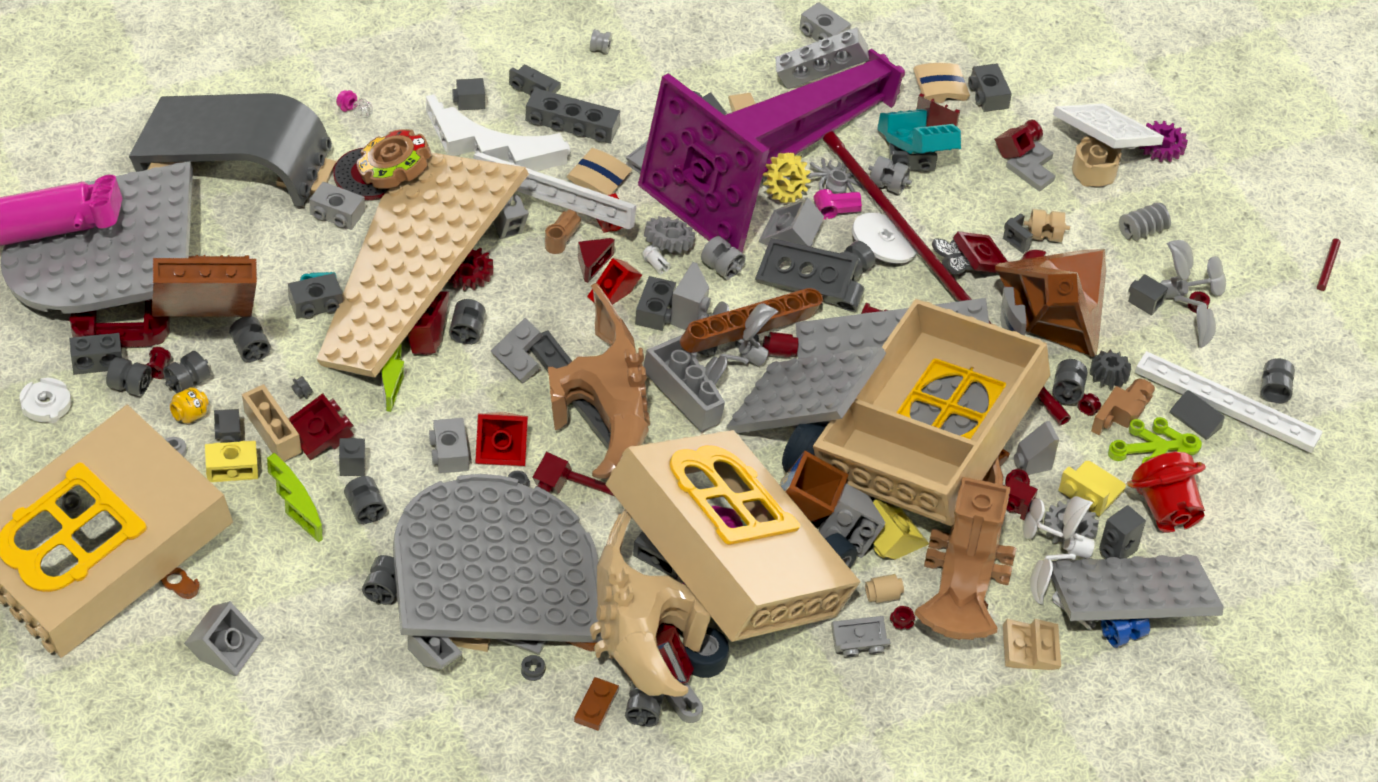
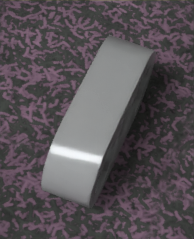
[665,683,703,723]

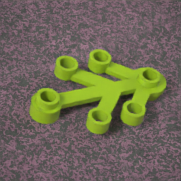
[1108,417,1202,464]

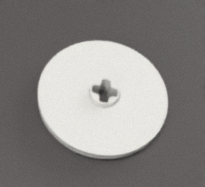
[852,213,917,263]

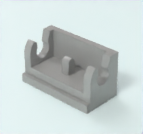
[493,195,529,239]

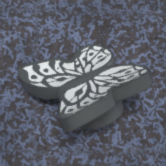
[932,238,973,274]

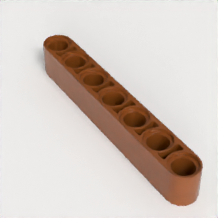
[680,288,823,353]

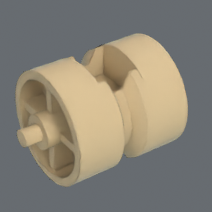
[1024,209,1070,242]

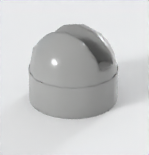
[59,490,82,512]

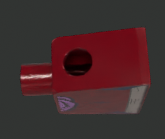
[656,627,694,683]

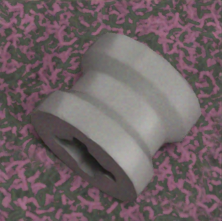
[590,29,612,54]

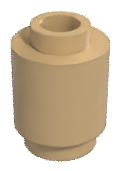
[865,574,904,603]

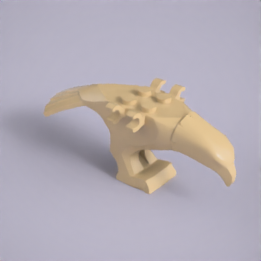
[590,509,711,697]

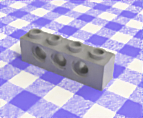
[775,27,869,89]

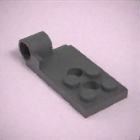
[755,238,865,312]

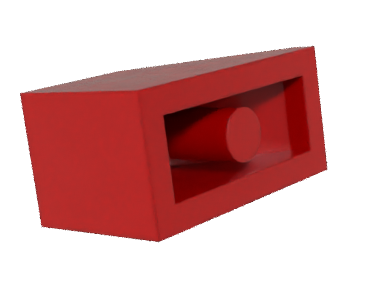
[587,258,642,305]

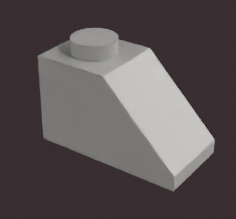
[1014,421,1059,475]
[407,635,462,669]

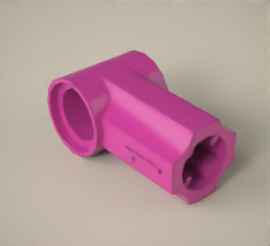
[813,189,862,220]

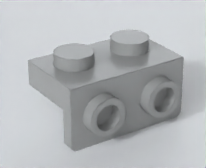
[831,616,891,657]

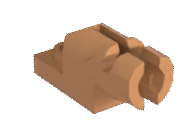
[1091,379,1155,436]

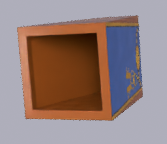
[779,451,849,521]

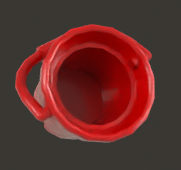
[1127,452,1206,533]

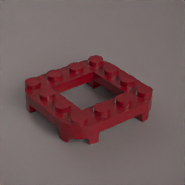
[70,299,170,347]

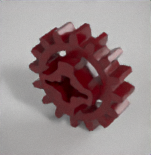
[447,248,494,290]

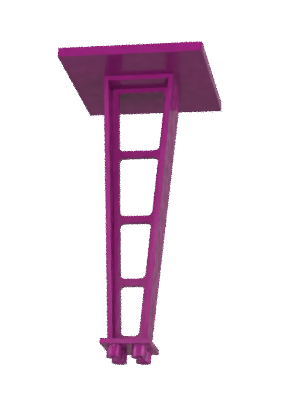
[638,48,905,253]

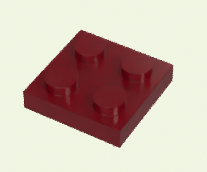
[953,231,1008,273]

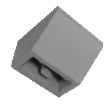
[819,483,886,558]

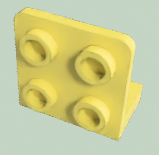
[1058,461,1126,517]

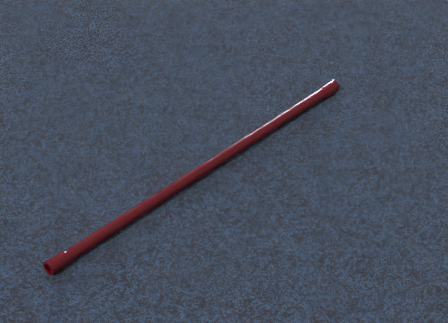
[823,131,1071,426]

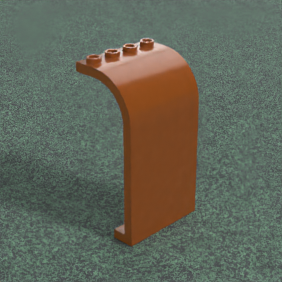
[152,255,257,317]

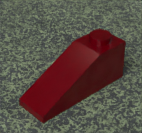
[408,291,449,355]

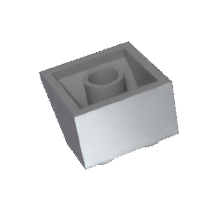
[759,197,824,247]
[670,262,711,330]
[184,601,264,676]

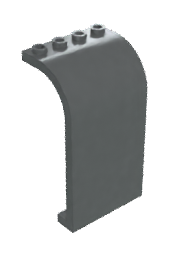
[129,93,332,206]

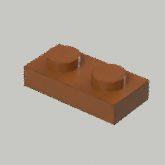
[574,677,619,731]

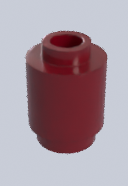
[762,332,798,358]

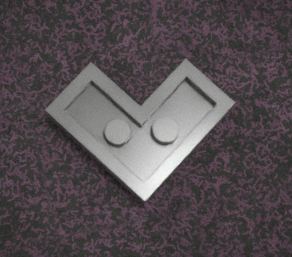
[1006,141,1055,192]
[491,317,543,383]

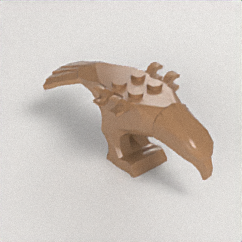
[548,283,650,479]
[914,457,1016,640]

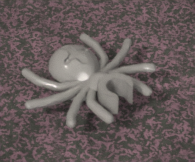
[806,158,864,194]

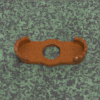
[160,567,200,599]

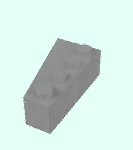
[643,335,725,432]

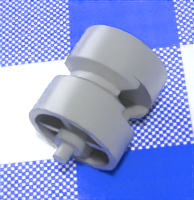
[868,156,912,194]
[701,236,746,280]

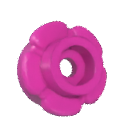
[336,90,357,112]

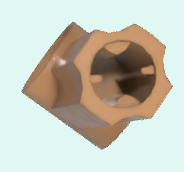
[545,209,581,254]

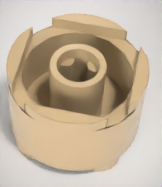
[1072,136,1122,187]

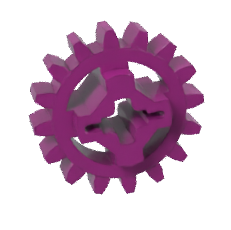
[1139,120,1188,162]

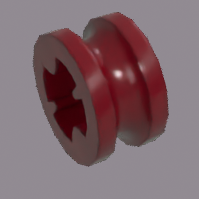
[1187,291,1210,313]

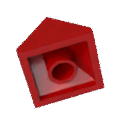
[475,412,528,466]

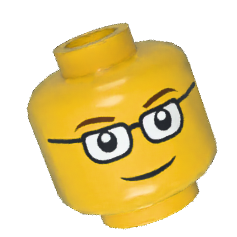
[169,387,209,424]

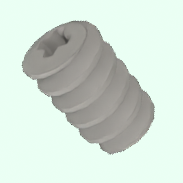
[1119,202,1171,241]

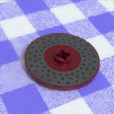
[333,148,388,200]

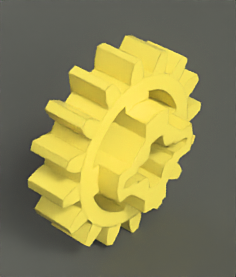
[763,153,811,203]

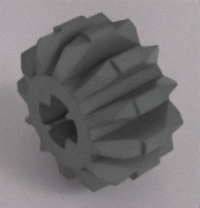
[1090,349,1131,390]

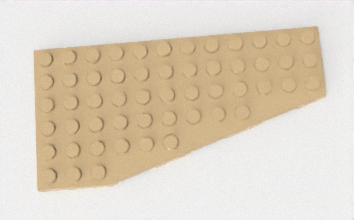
[317,153,529,377]

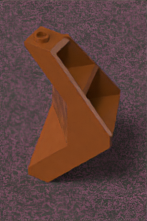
[995,249,1106,357]

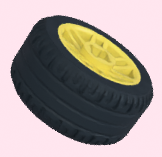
[782,421,829,473]

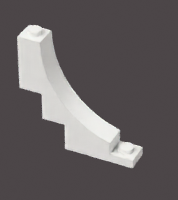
[426,94,570,171]

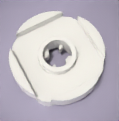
[20,378,71,423]

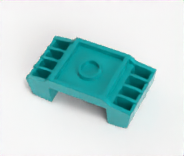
[877,109,961,154]

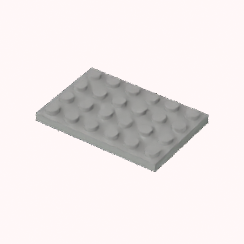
[727,346,886,433]
[1051,554,1224,621]

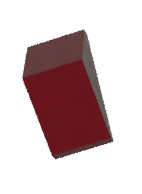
[577,238,615,283]

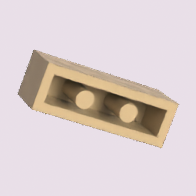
[242,384,302,461]

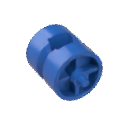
[1101,618,1150,648]

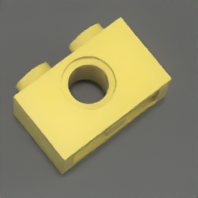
[205,441,258,482]

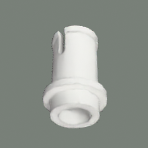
[642,245,671,275]

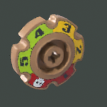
[357,129,431,188]

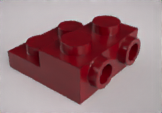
[288,393,354,460]

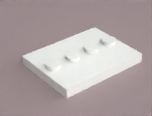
[1053,104,1164,149]

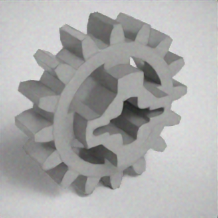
[644,216,695,253]
[1044,499,1099,548]

